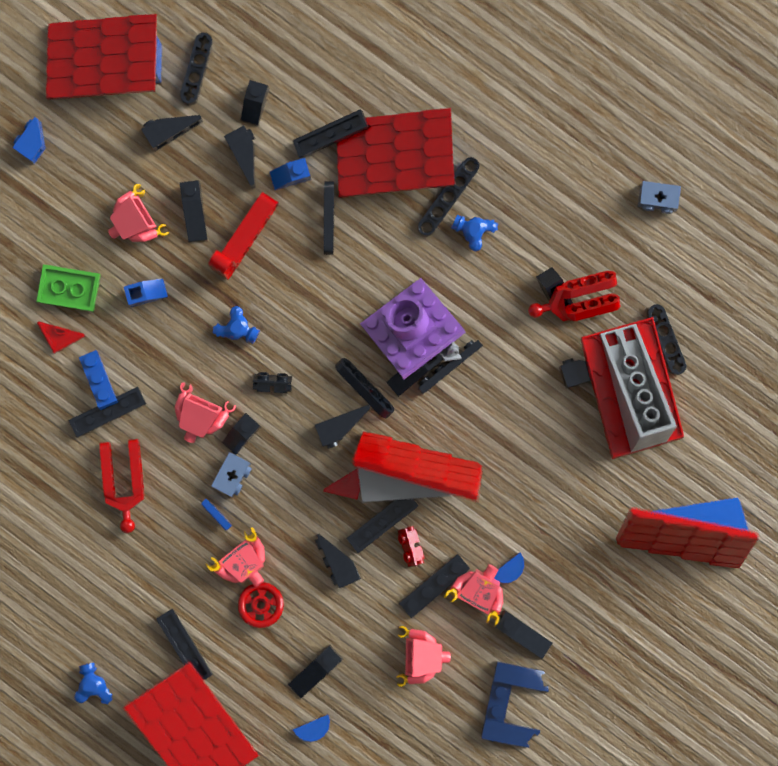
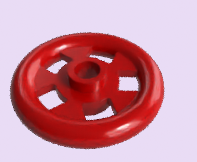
[238,582,284,628]

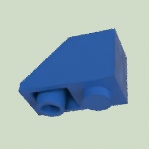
[12,117,46,164]
[124,279,168,308]

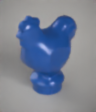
[451,215,498,252]
[213,306,260,344]
[74,662,113,704]

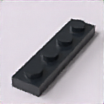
[292,109,369,159]
[418,340,483,395]
[68,387,147,438]
[346,499,418,553]
[399,554,470,618]
[156,608,213,680]

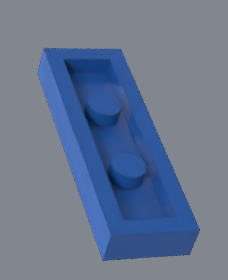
[79,350,118,410]

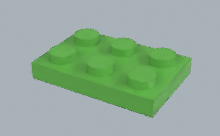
[36,264,101,312]

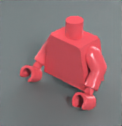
[174,383,236,443]

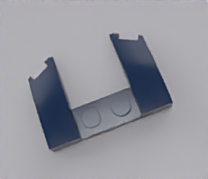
[481,661,549,748]

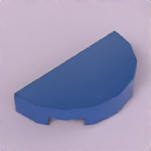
[201,499,232,530]
[494,552,524,583]
[293,714,330,742]

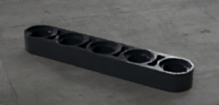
[418,157,479,237]

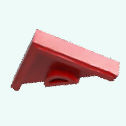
[37,321,86,354]
[323,468,361,500]

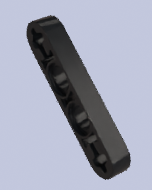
[180,32,213,105]
[324,181,334,255]
[647,304,687,375]
[335,358,394,419]

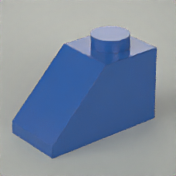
[270,158,311,190]

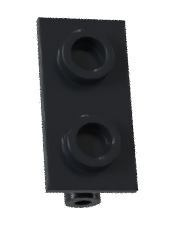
[253,372,292,394]

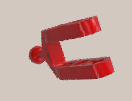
[528,271,621,321]
[99,439,145,534]

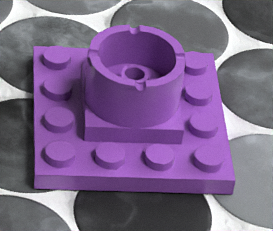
[360,278,466,379]

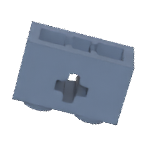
[638,181,681,214]
[211,452,252,497]

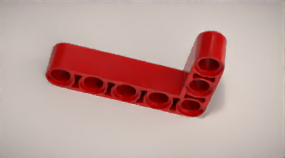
[208,192,279,280]

